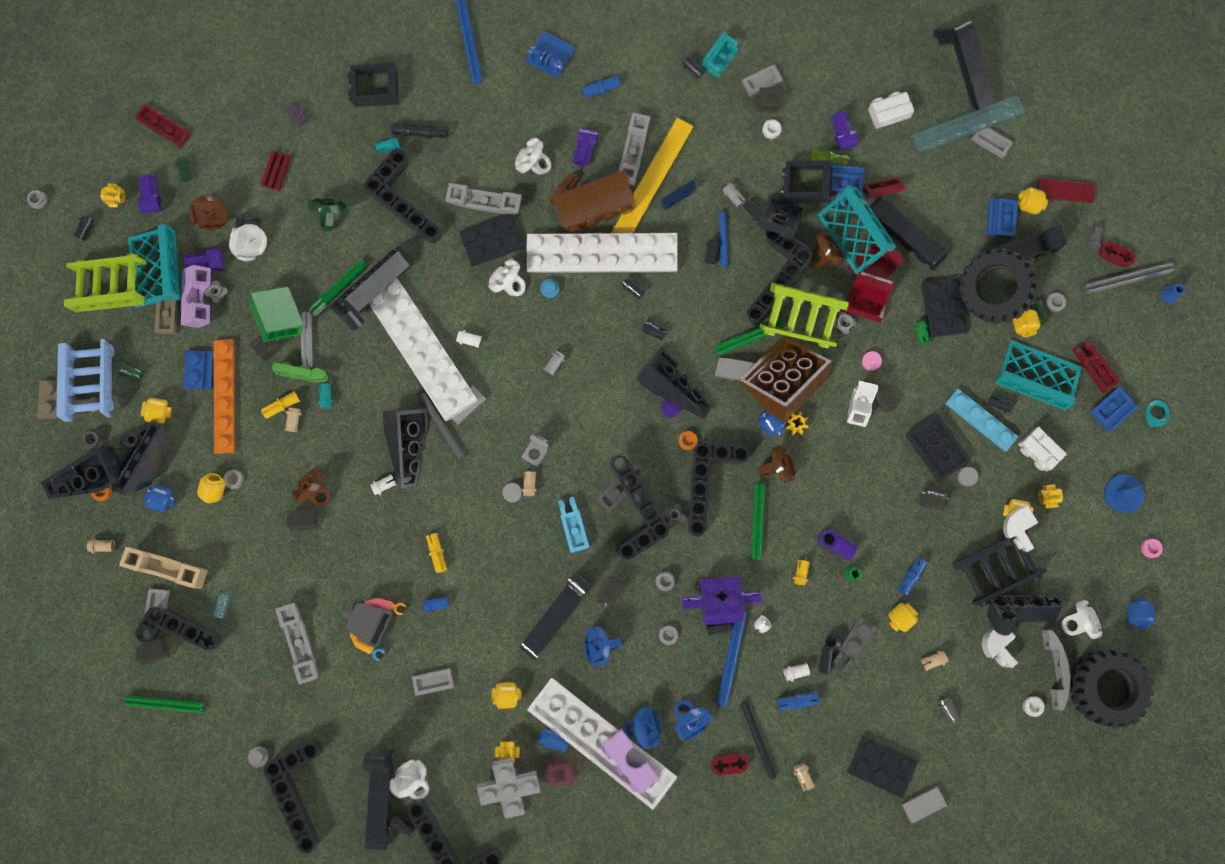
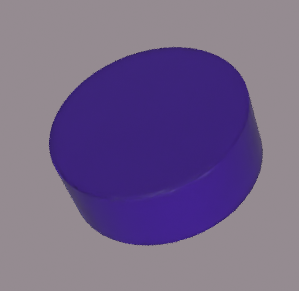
[661,400,680,418]

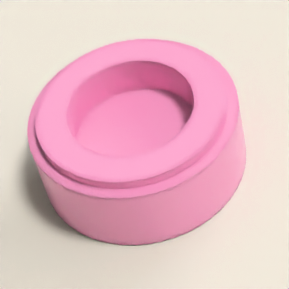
[862,351,882,371]
[1141,539,1163,558]

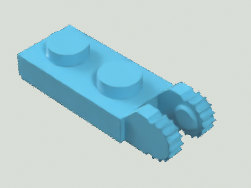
[558,496,589,553]

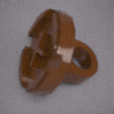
[189,195,228,230]
[808,232,845,268]
[758,445,796,483]
[292,468,331,506]

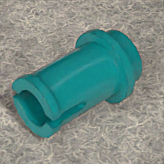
[375,137,400,155]
[318,384,334,409]

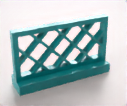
[817,185,896,274]
[128,224,180,308]
[995,340,1082,410]

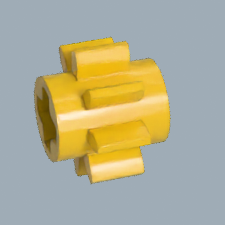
[101,183,125,208]
[785,412,809,436]
[1038,484,1063,508]
[495,741,519,763]

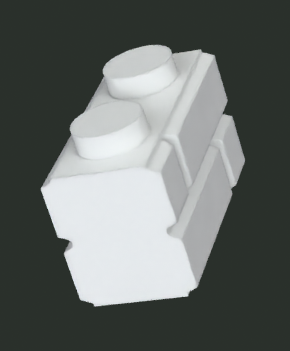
[868,92,914,129]
[1018,427,1067,472]

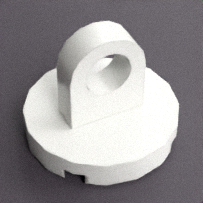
[515,138,551,174]
[229,224,267,261]
[488,259,525,296]
[1062,600,1102,639]
[390,760,429,800]

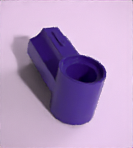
[830,111,858,151]
[573,128,599,167]
[138,175,163,214]
[184,249,224,272]
[817,530,858,561]

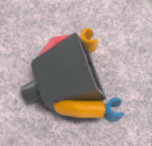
[343,598,405,661]

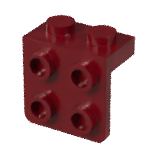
[848,239,905,280]
[844,272,895,323]

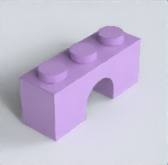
[181,265,211,328]
[602,729,659,795]

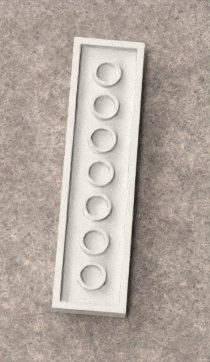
[527,233,677,273]
[369,277,478,421]
[527,678,677,810]

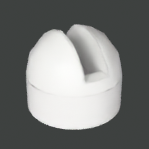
[754,615,772,633]

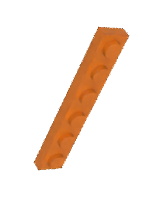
[214,340,235,454]

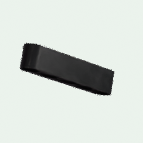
[869,197,947,271]

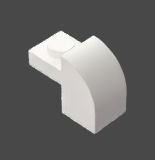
[847,381,878,427]
[1003,505,1038,552]
[982,626,1018,668]

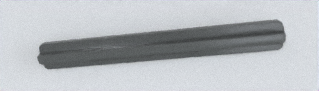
[1083,262,1175,294]

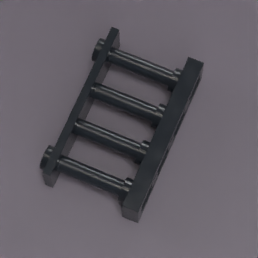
[952,530,1048,607]

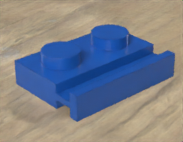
[832,164,864,195]
[986,198,1018,239]
[183,351,214,389]
[1090,386,1138,432]

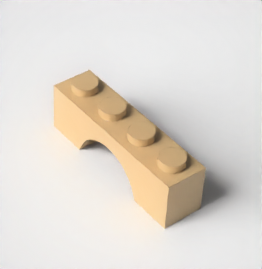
[119,547,208,589]

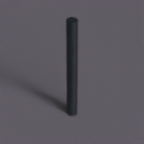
[740,701,777,780]

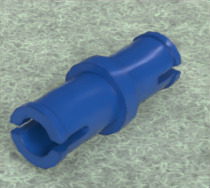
[582,75,620,99]
[897,557,928,596]
[778,692,820,711]

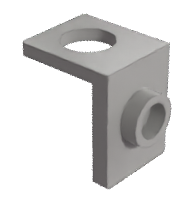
[522,435,549,467]

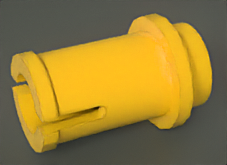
[793,560,810,586]

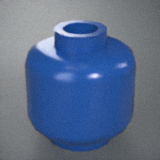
[758,410,787,436]
[143,485,175,512]
[1127,598,1156,629]

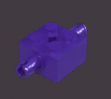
[682,576,762,625]

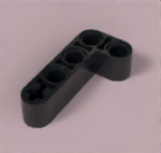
[986,225,1067,270]
[987,595,1066,636]
[135,607,221,651]

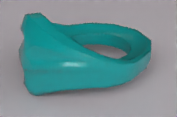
[1144,400,1170,427]

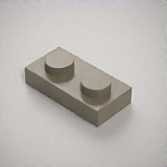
[154,295,178,334]
[37,381,59,419]

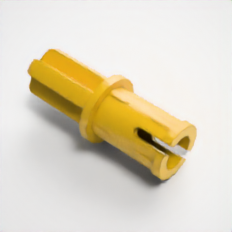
[261,391,300,418]
[426,533,447,573]

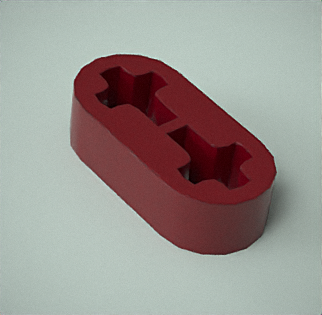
[1098,242,1135,268]
[711,753,749,775]

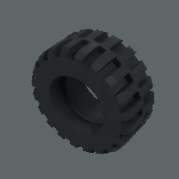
[959,248,1038,324]
[1069,650,1154,728]

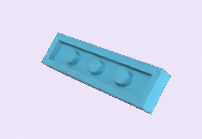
[945,389,1018,452]

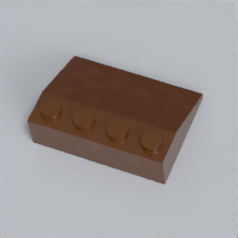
[552,170,636,234]
[739,335,832,422]

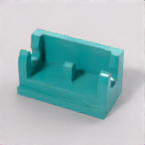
[702,32,739,78]

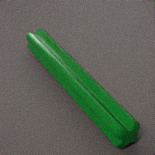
[307,259,368,317]
[715,318,785,356]
[751,483,765,560]
[124,695,204,713]

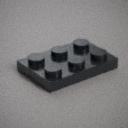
[757,195,804,239]
[459,214,525,267]
[921,278,968,338]
[905,413,971,483]
[847,735,918,799]

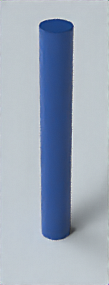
[719,212,728,267]

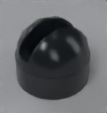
[825,634,843,651]

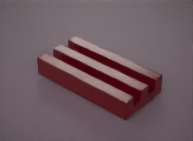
[260,150,291,191]
[863,177,905,199]

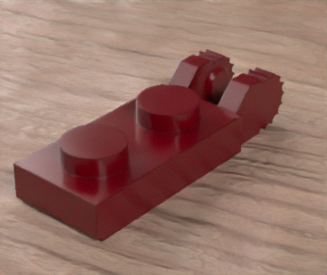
[1073,341,1120,394]

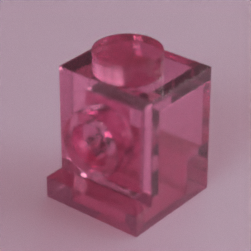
[545,762,575,787]

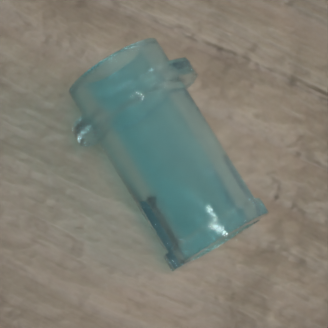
[212,593,231,619]

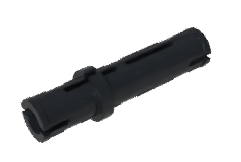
[391,123,449,139]

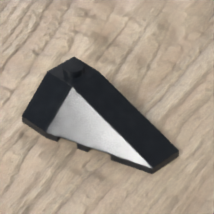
[636,348,711,419]
[383,408,429,489]
[41,446,121,499]

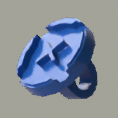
[1104,475,1144,513]
[584,627,622,667]
[674,700,712,740]
[623,707,661,749]

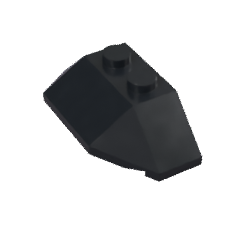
[112,420,170,496]

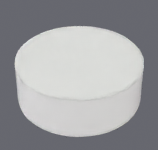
[762,119,781,139]
[1023,696,1044,717]

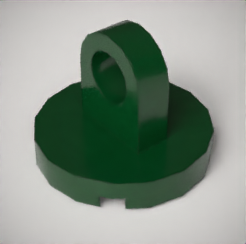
[308,198,347,232]

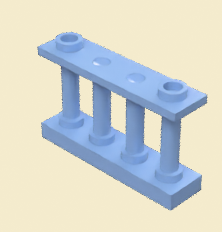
[56,339,114,422]

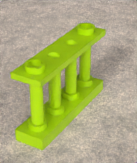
[64,254,146,312]
[760,283,849,348]

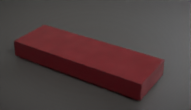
[134,104,191,148]
[1037,178,1095,204]

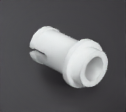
[456,330,482,348]
[370,474,396,495]
[784,663,810,682]

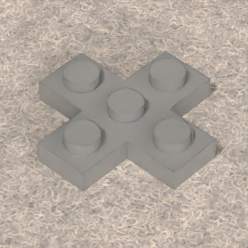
[477,758,540,819]

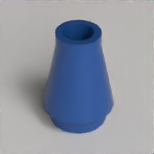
[1160,283,1185,304]
[538,728,569,752]

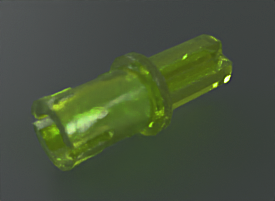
[810,149,848,166]

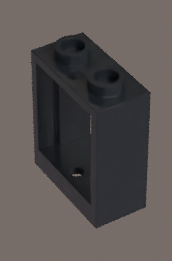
[347,63,399,107]
[781,160,833,203]

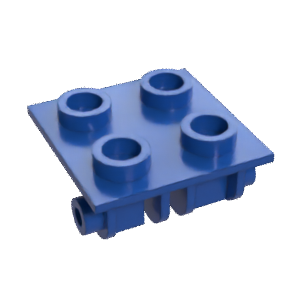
[526,31,575,78]

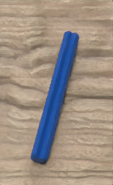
[456,0,482,84]
[717,611,747,707]

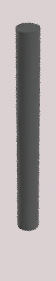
[419,393,465,460]

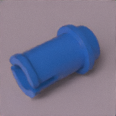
[423,596,449,613]

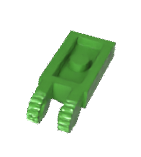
[272,361,329,384]

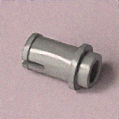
[723,183,746,207]
[543,351,566,376]

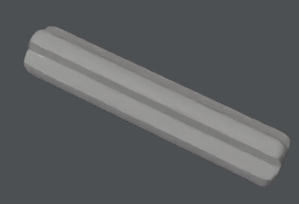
[300,312,313,368]

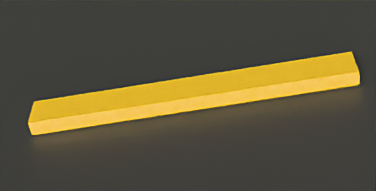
[611,118,693,234]

